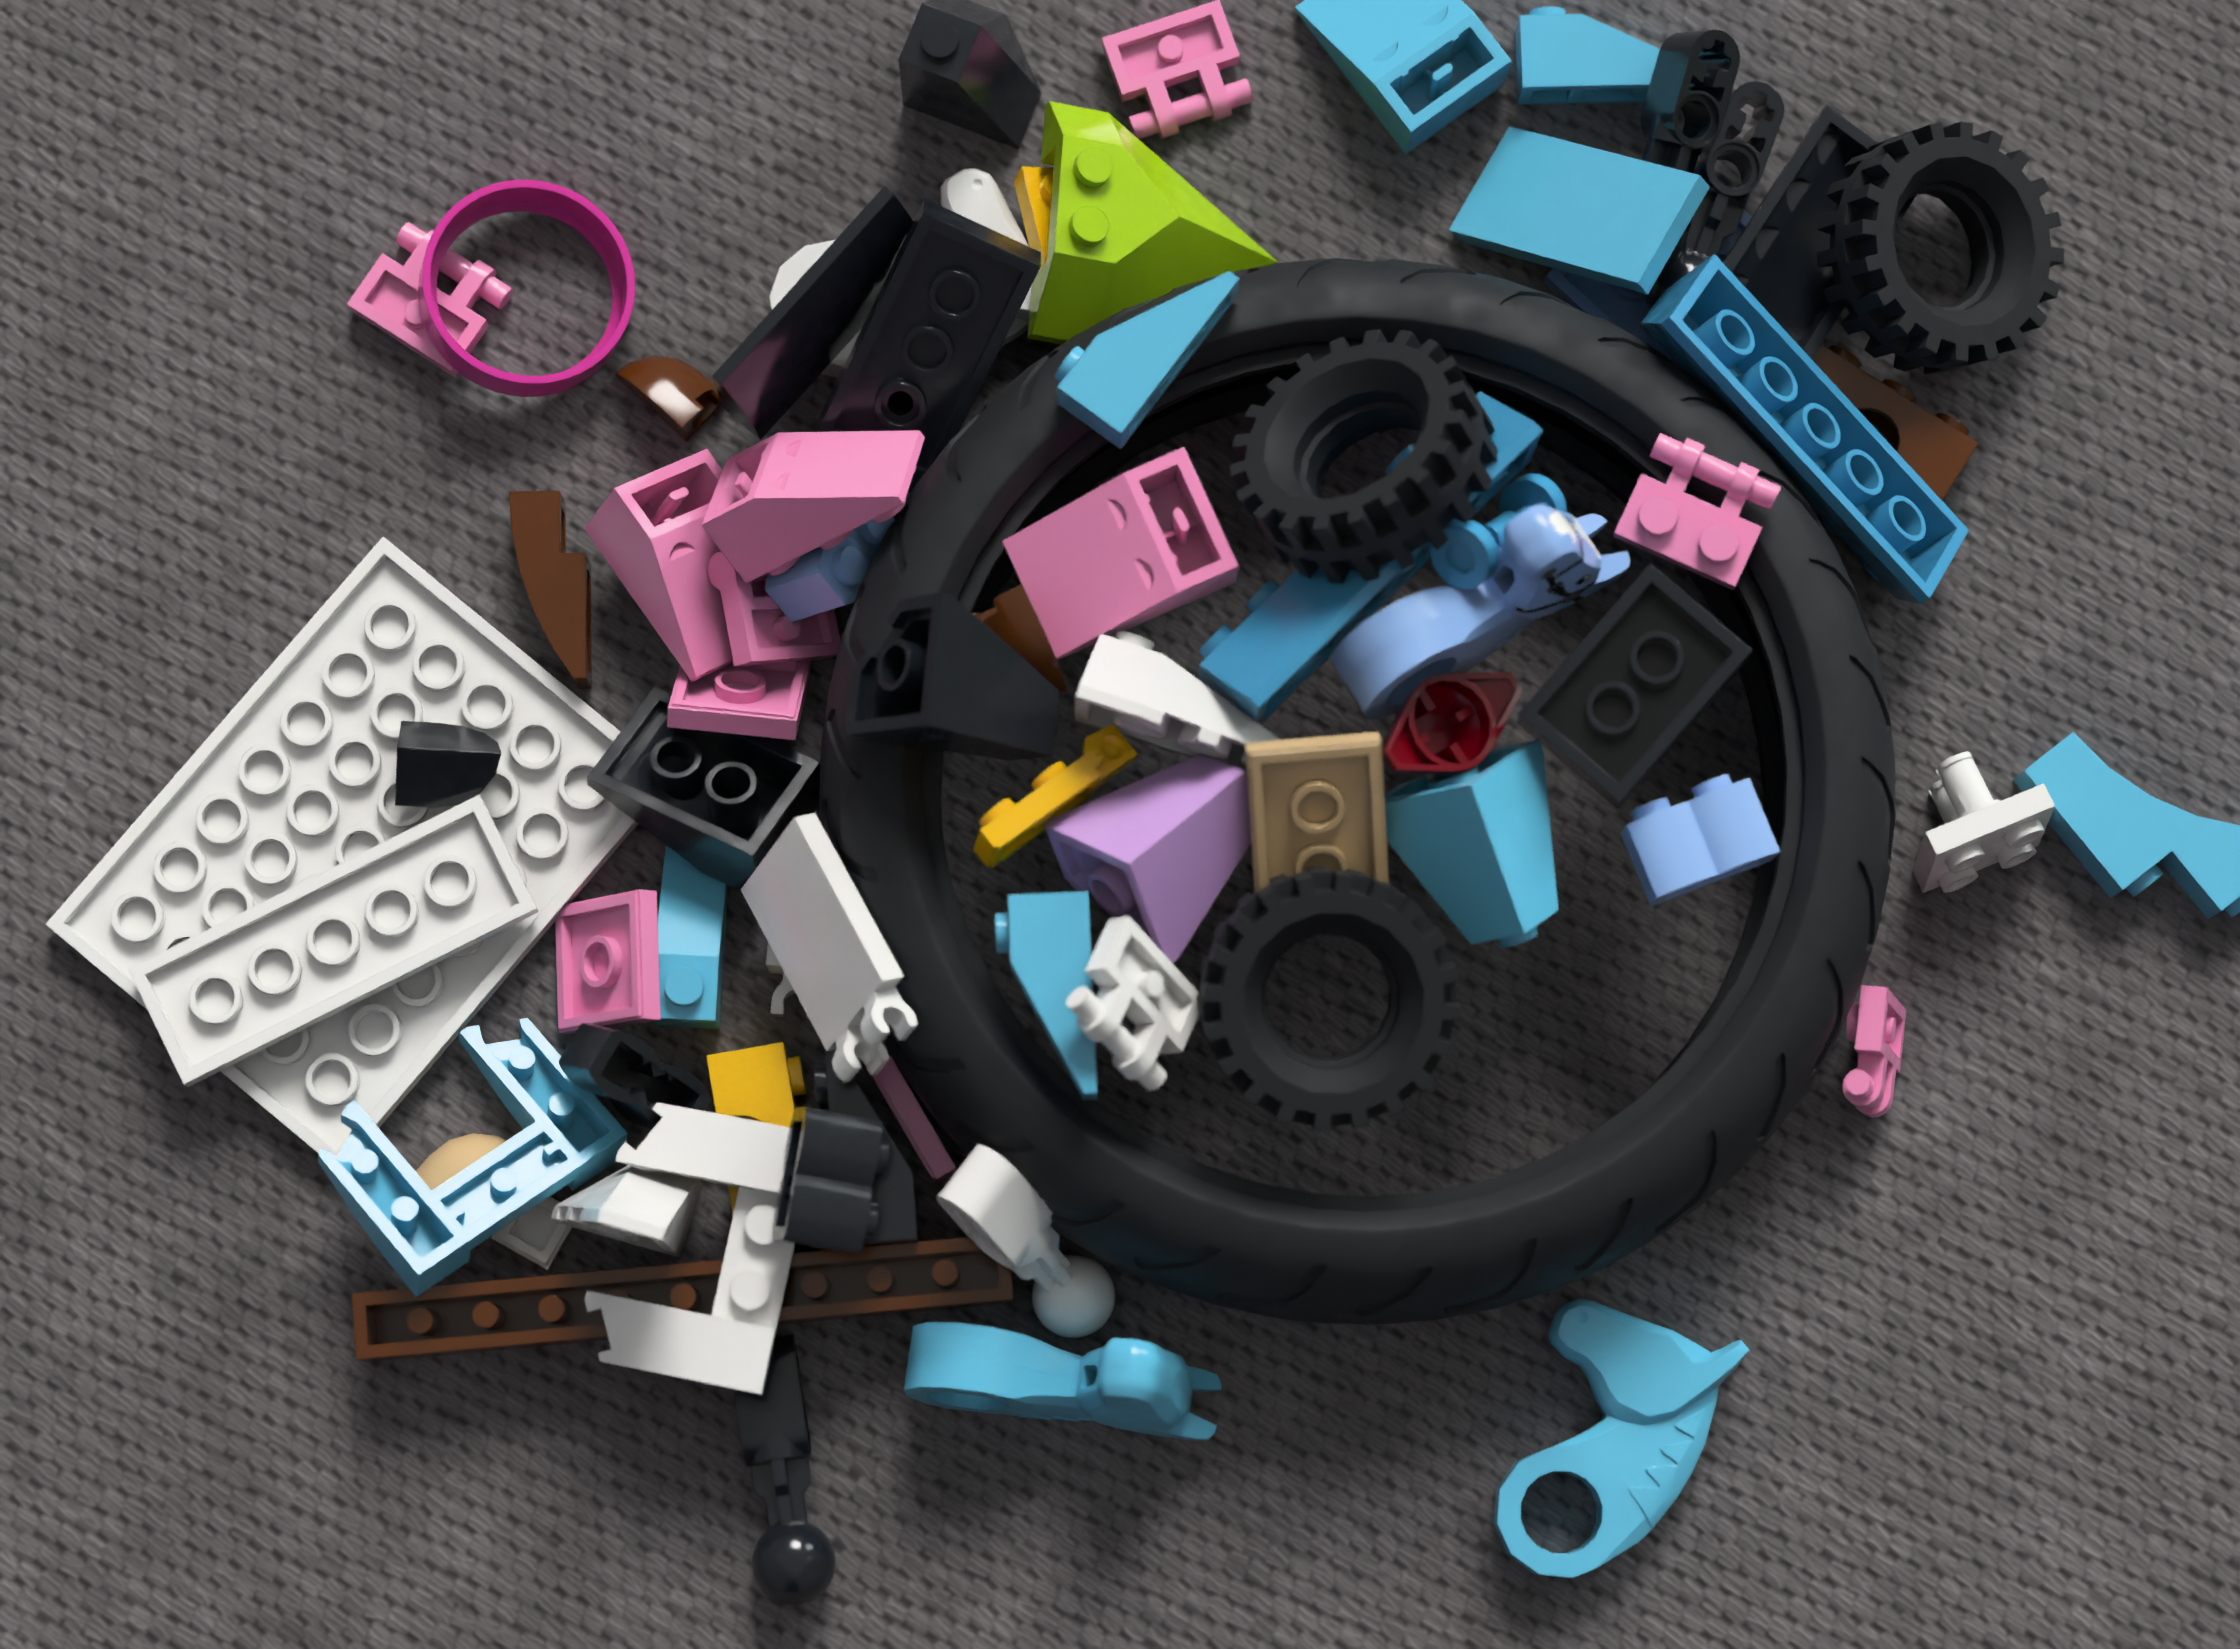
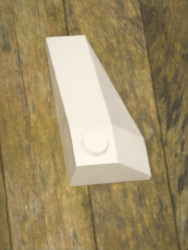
[1075,631,1281,774]
[551,1165,702,1258]

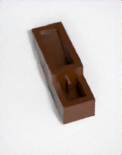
[509,491,592,689]

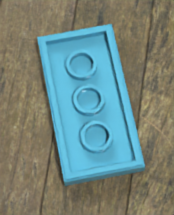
[1449,126,1710,295]

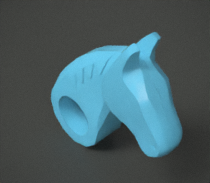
[1492,1298,1750,1578]
[904,1322,1222,1441]

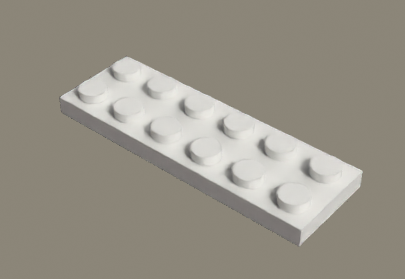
[128,795,539,1087]

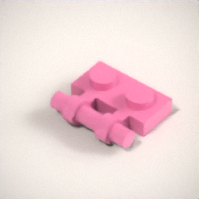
[1102,0,1254,140]
[347,222,513,377]
[1613,433,1781,591]
[1842,985,1906,1118]

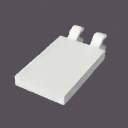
[741,813,917,1082]

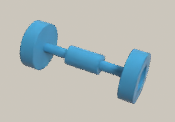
[1431,473,1567,590]

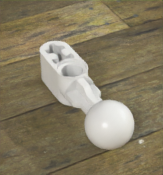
[936,1144,1115,1338]

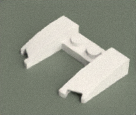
[585,1103,795,1396]

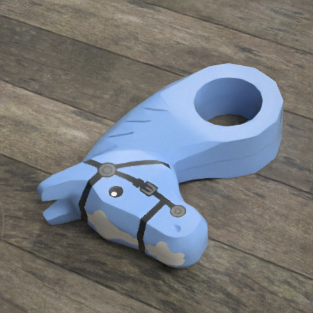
[1330,504,1630,720]

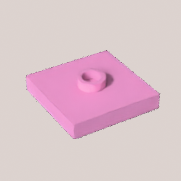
[667,661,811,740]
[555,889,661,1034]

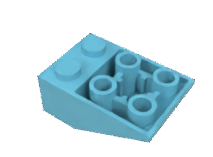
[1295,0,1512,155]

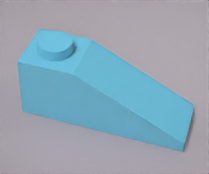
[1514,6,1691,105]
[1055,271,1240,449]
[653,845,728,1029]
[995,891,1097,1100]

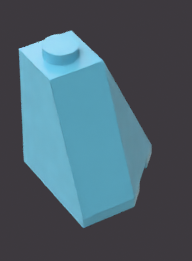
[1384,739,1558,948]

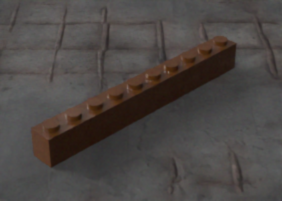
[352,1237,1014,1362]

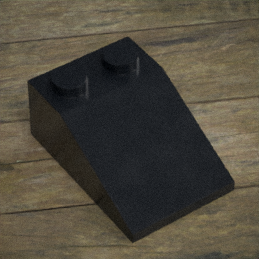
[587,686,820,891]

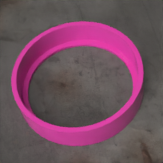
[418,180,635,397]

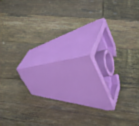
[1044,754,1251,963]

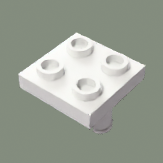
[1912,752,2055,893]

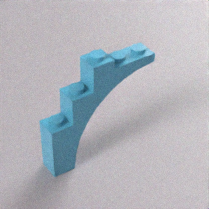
[2013,732,2240,919]

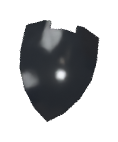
[395,721,501,808]

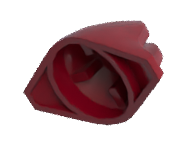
[1382,672,1523,775]

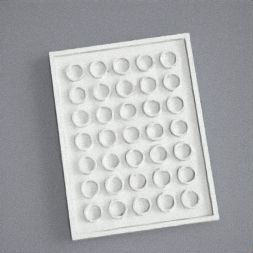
[46,537,638,1158]

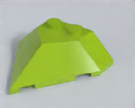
[1027,101,1278,345]

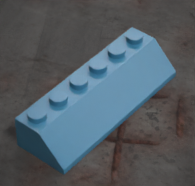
[1641,254,1969,604]
[1198,392,1543,725]

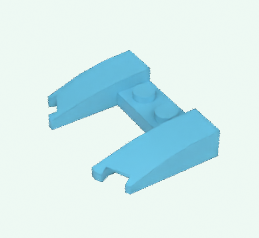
[318,1018,628,1297]

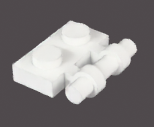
[1066,916,1200,1091]

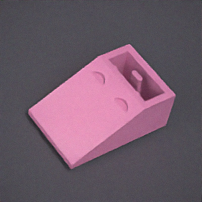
[701,430,925,583]
[1002,447,1239,660]
[584,449,769,682]

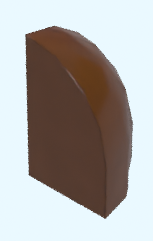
[615,355,722,442]
[973,584,1067,693]

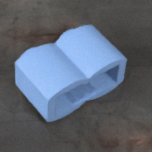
[765,517,894,622]
[1620,774,1780,906]

